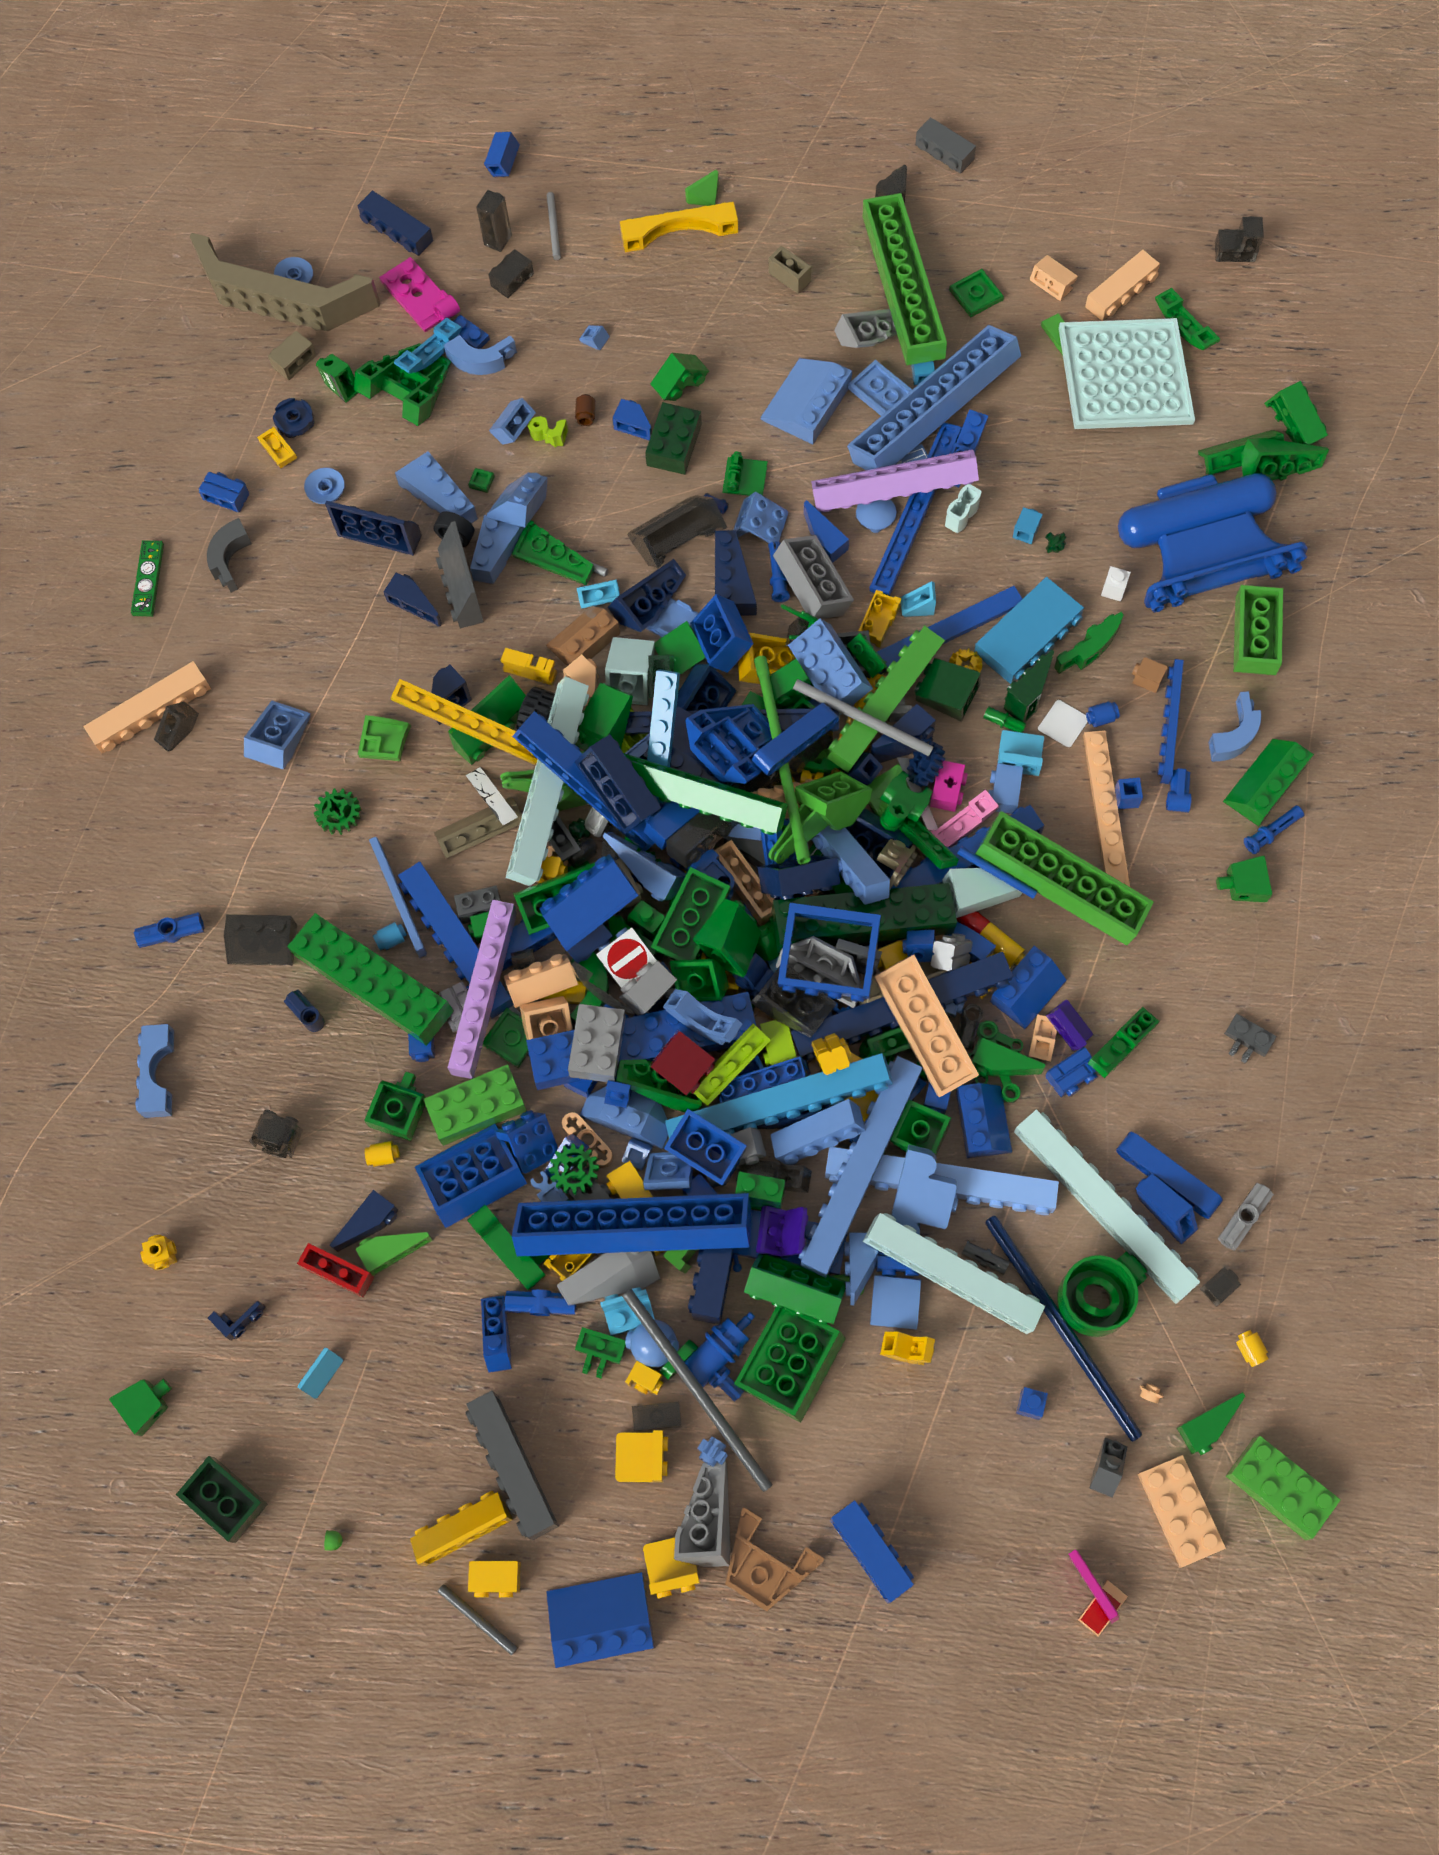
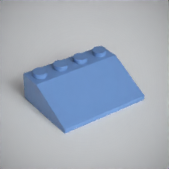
[761,358,852,445]

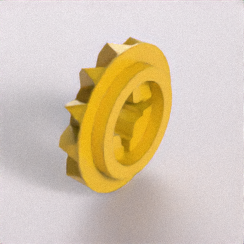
[949,648,982,672]

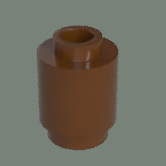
[575,394,596,426]

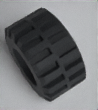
[517,687,555,730]

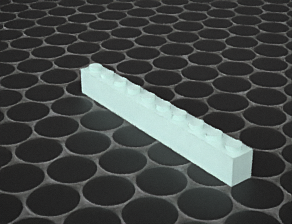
[505,676,589,886]
[1014,1109,1200,1304]

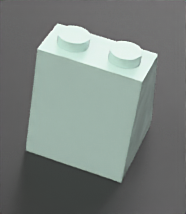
[605,637,654,705]

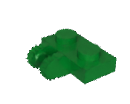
[575,1327,626,1379]

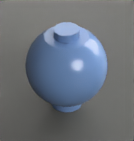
[625,1320,679,1368]

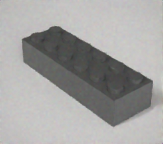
[465,1391,559,1540]

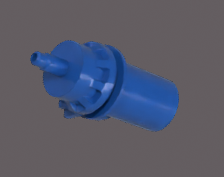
[685,1312,755,1402]

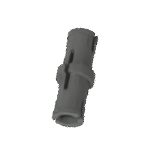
[962,1241,1010,1275]

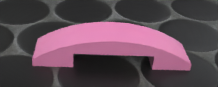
[931,790,999,847]

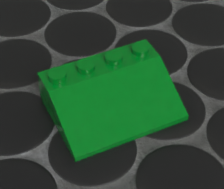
[734,1307,846,1423]

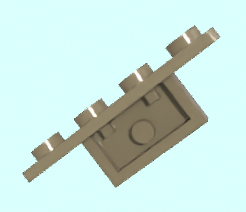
[877,839,918,890]

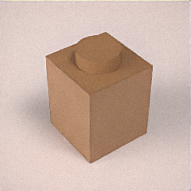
[1132,657,1168,693]

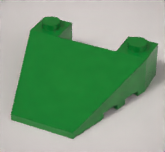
[354,343,451,426]

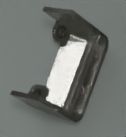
[627,495,728,568]

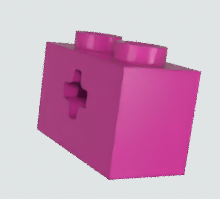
[930,761,968,812]

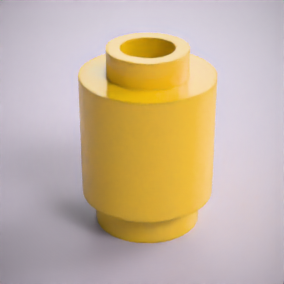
[365,1141,400,1167]
[1236,1330,1269,1367]

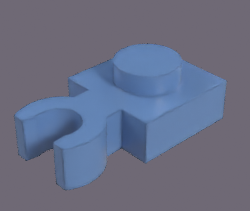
[530,1171,569,1202]

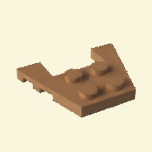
[725,1507,824,1612]

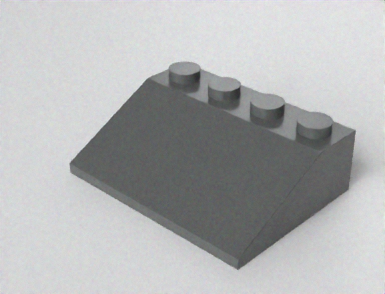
[436,521,484,629]

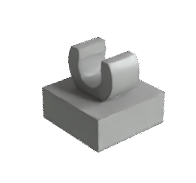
[889,697,912,722]

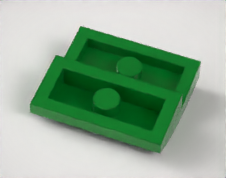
[654,621,705,675]

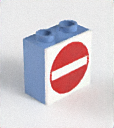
[596,927,657,988]

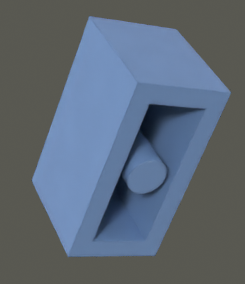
[489,398,536,445]
[988,763,1023,814]

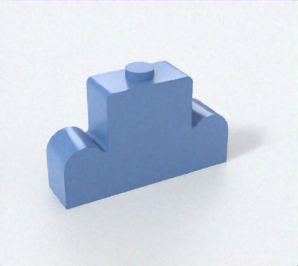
[891,1144,958,1235]

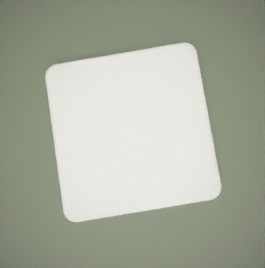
[1038,700,1087,747]

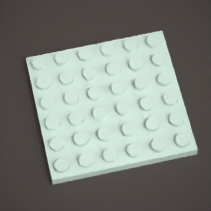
[1058,318,1195,429]

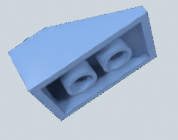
[244,701,310,769]

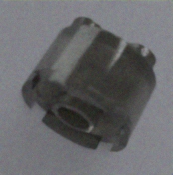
[249,1110,303,1158]

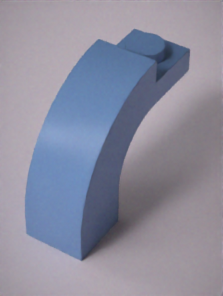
[444,335,517,375]
[1208,691,1261,762]
[663,989,742,1045]

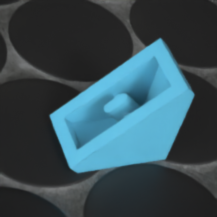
[900,581,936,617]

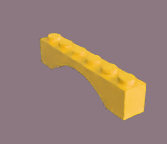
[620,202,738,252]

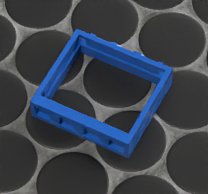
[777,903,881,1002]

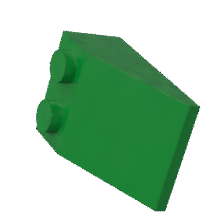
[575,683,633,751]

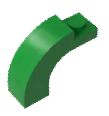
[570,952,609,1025]

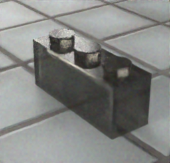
[476,190,512,252]

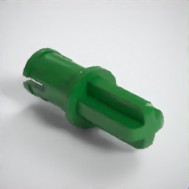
[983,706,1026,733]

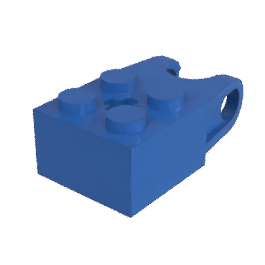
[670,826,735,900]

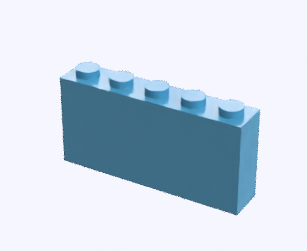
[974,577,1084,684]

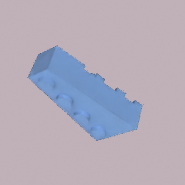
[395,451,478,523]

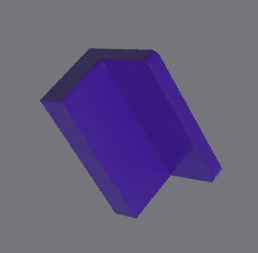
[1046,1000,1093,1051]

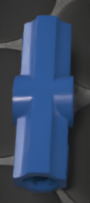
[134,912,204,948]
[505,1289,577,1316]

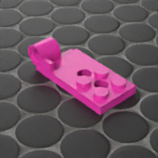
[379,257,460,332]

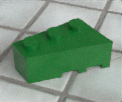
[1264,381,1328,445]

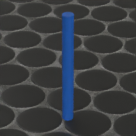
[957,846,1038,899]

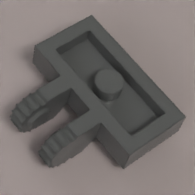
[1224,1013,1277,1063]

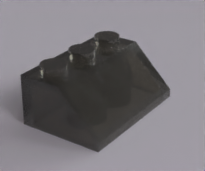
[224,914,297,966]

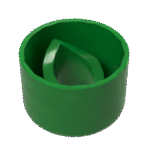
[1057,1255,1138,1337]

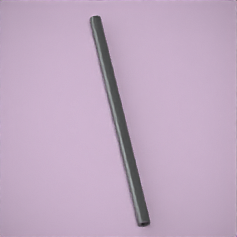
[622,1289,773,1492]

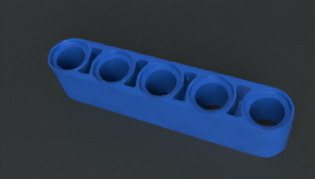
[752,702,840,776]
[1116,1132,1223,1219]

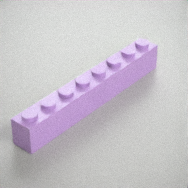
[811,450,979,512]
[448,900,517,1079]

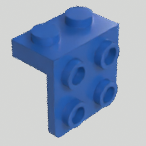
[495,1110,558,1173]

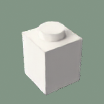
[1101,566,1130,602]

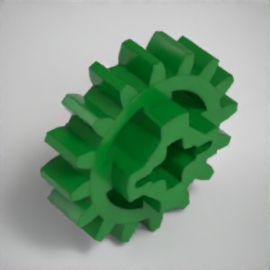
[314,788,362,835]
[549,1143,600,1195]

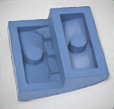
[870,1275,921,1330]

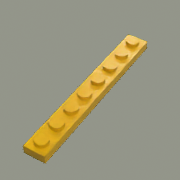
[391,679,537,765]

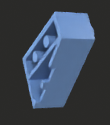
[470,515,524,584]

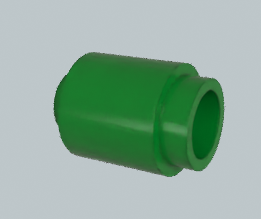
[1117,1251,1148,1287]

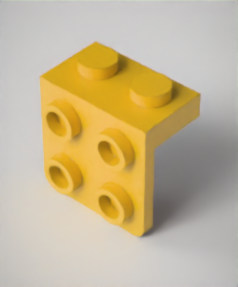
[615,1430,668,1482]
[643,1537,700,1599]

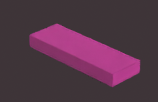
[1068,1549,1119,1624]

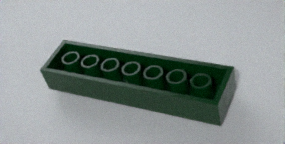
[771,883,957,952]

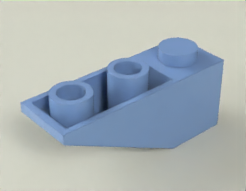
[844,1233,878,1305]

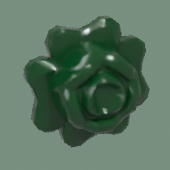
[1045,532,1066,553]
[568,818,591,843]

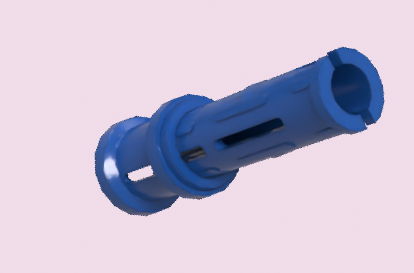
[768,541,790,602]
[1244,805,1304,854]

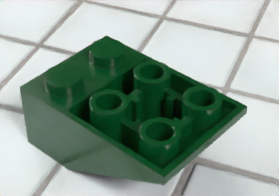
[1004,650,1054,722]

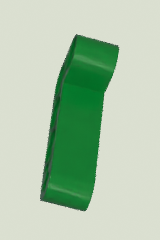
[467,1204,546,1291]

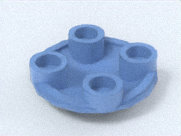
[856,499,897,533]

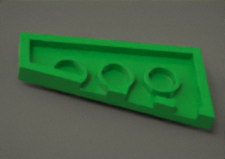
[512,520,595,586]

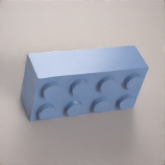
[788,619,873,715]

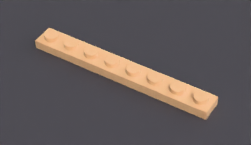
[1083,730,1130,887]

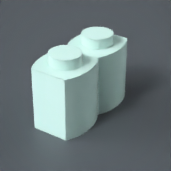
[945,484,981,533]

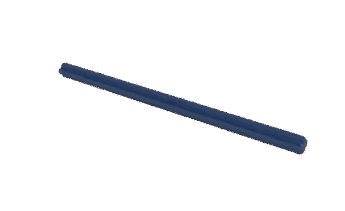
[985,1216,1142,1442]

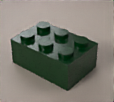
[645,402,702,475]
[176,1456,268,1543]

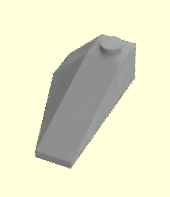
[674,1461,730,1567]

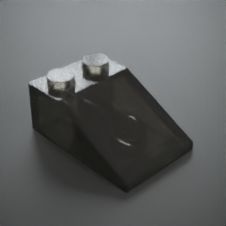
[751,965,837,1038]

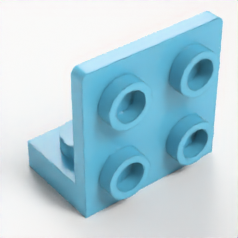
[997,730,1044,776]
[600,1287,655,1336]

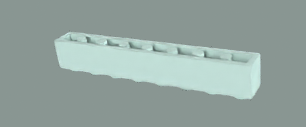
[863,1213,1045,1334]

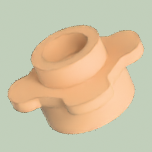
[1140,1383,1164,1403]

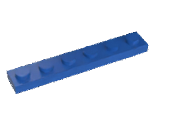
[1157,659,1184,784]

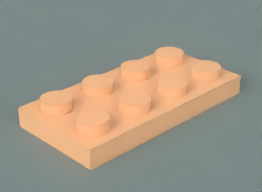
[1138,1455,1226,1568]

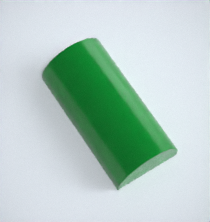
[513,862,595,935]

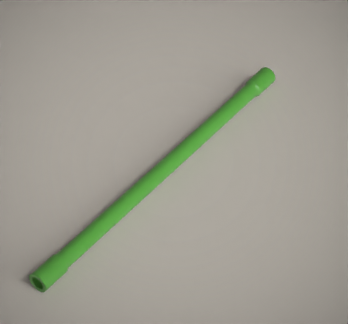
[754,656,811,864]

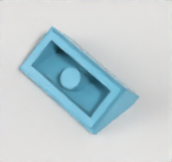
[576,579,620,609]
[298,1348,343,1399]

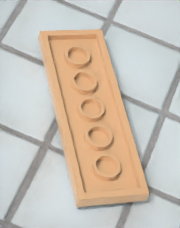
[873,955,979,1097]

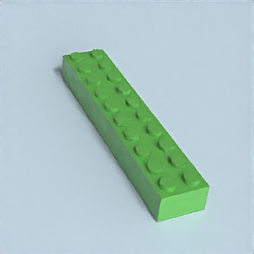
[863,193,947,366]

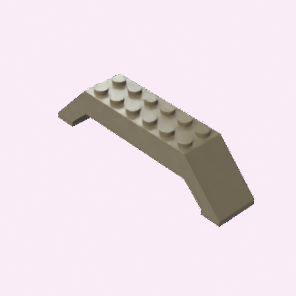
[190,233,380,331]

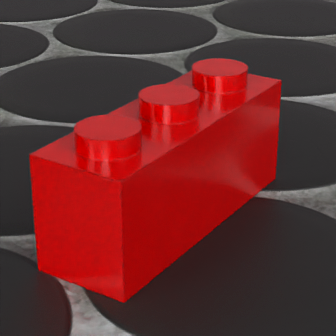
[297,1243,374,1298]

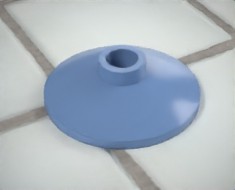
[274,257,313,283]
[304,468,345,504]

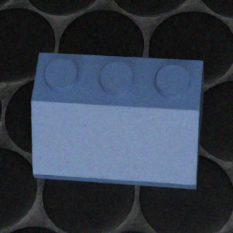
[487,472,548,528]

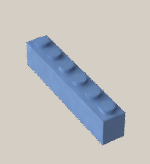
[811,825,890,905]

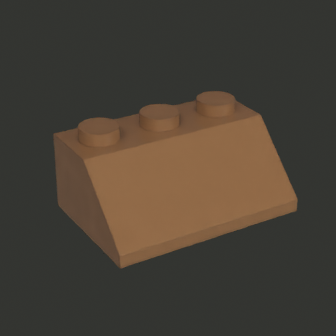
[546,606,620,666]

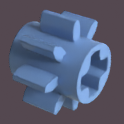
[697,1436,728,1467]

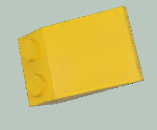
[738,632,802,684]

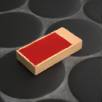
[1078,1580,1128,1637]

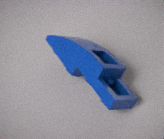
[951,409,988,488]

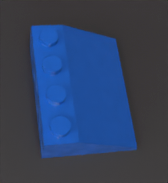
[539,854,639,951]
[415,1124,527,1228]
[546,1572,655,1668]

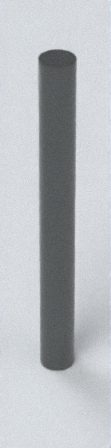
[437,1584,518,1656]

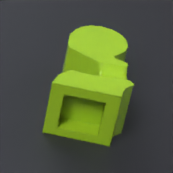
[528,416,569,447]

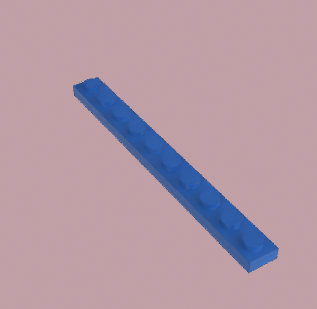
[869,423,962,596]

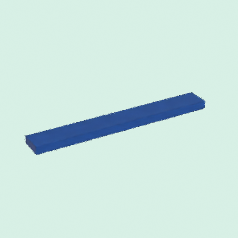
[877,586,1023,674]

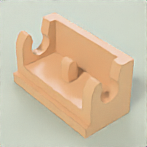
[1030,255,1078,301]

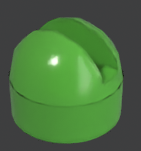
[324,1530,343,1551]

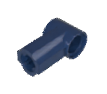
[284,989,325,1032]

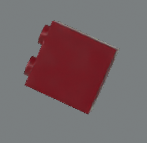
[650,1030,715,1096]

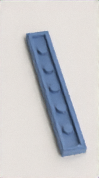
[369,837,427,958]

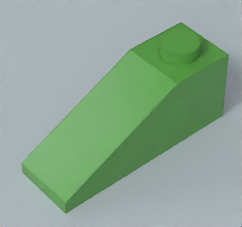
[356,1232,433,1276]

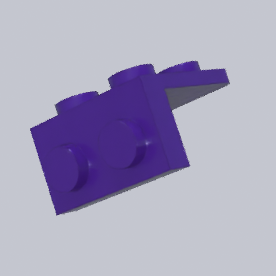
[756,1206,808,1258]

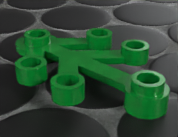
[969,1020,1023,1103]

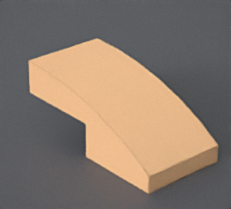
[1028,1014,1057,1062]

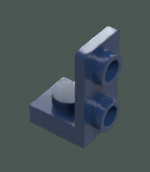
[208,1301,266,1341]

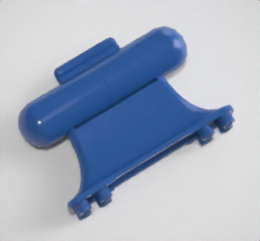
[1118,473,1308,613]

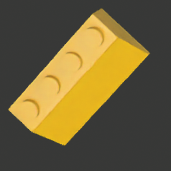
[410,1491,513,1566]

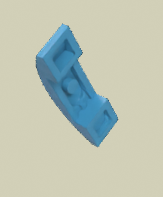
[394,317,462,374]

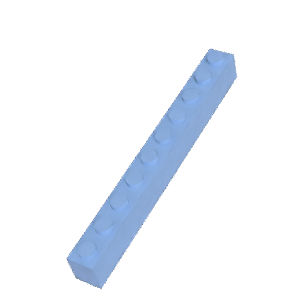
[825,1147,1059,1215]

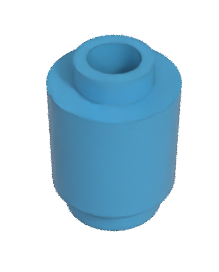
[372,922,407,951]

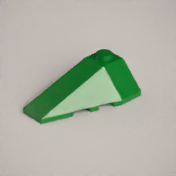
[1241,438,1329,481]
[615,1059,704,1113]

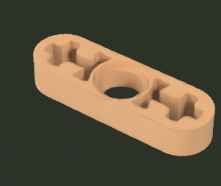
[562,1112,613,1168]

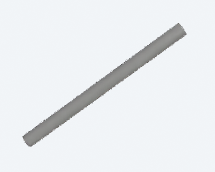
[793,679,933,756]

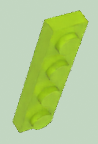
[694,1023,771,1106]

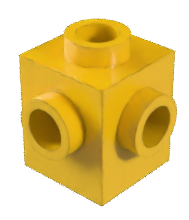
[140,1235,177,1270]

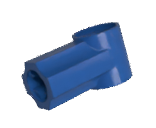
[1166,768,1191,813]

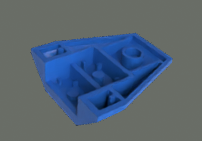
[685,704,772,784]

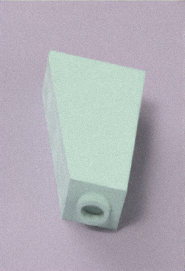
[943,868,1022,918]

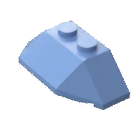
[580,1087,668,1149]

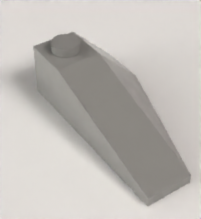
[834,309,897,348]
[557,1251,660,1306]

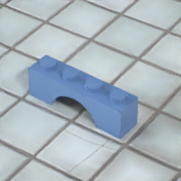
[135,1024,174,1118]

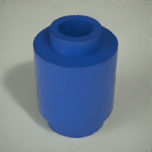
[1086,701,1120,727]

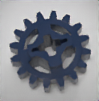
[907,740,945,787]

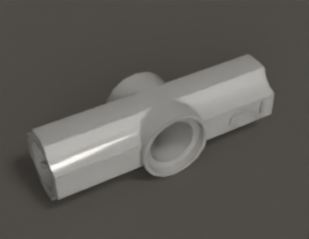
[1218,1183,1274,1251]

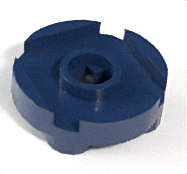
[273,398,314,438]

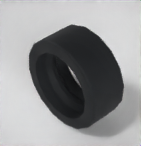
[433,511,475,547]

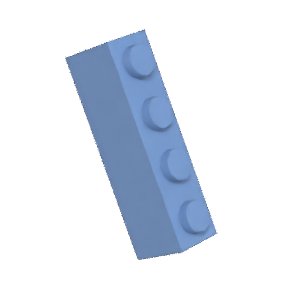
[770,1099,866,1165]

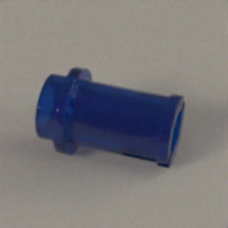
[701,493,729,514]

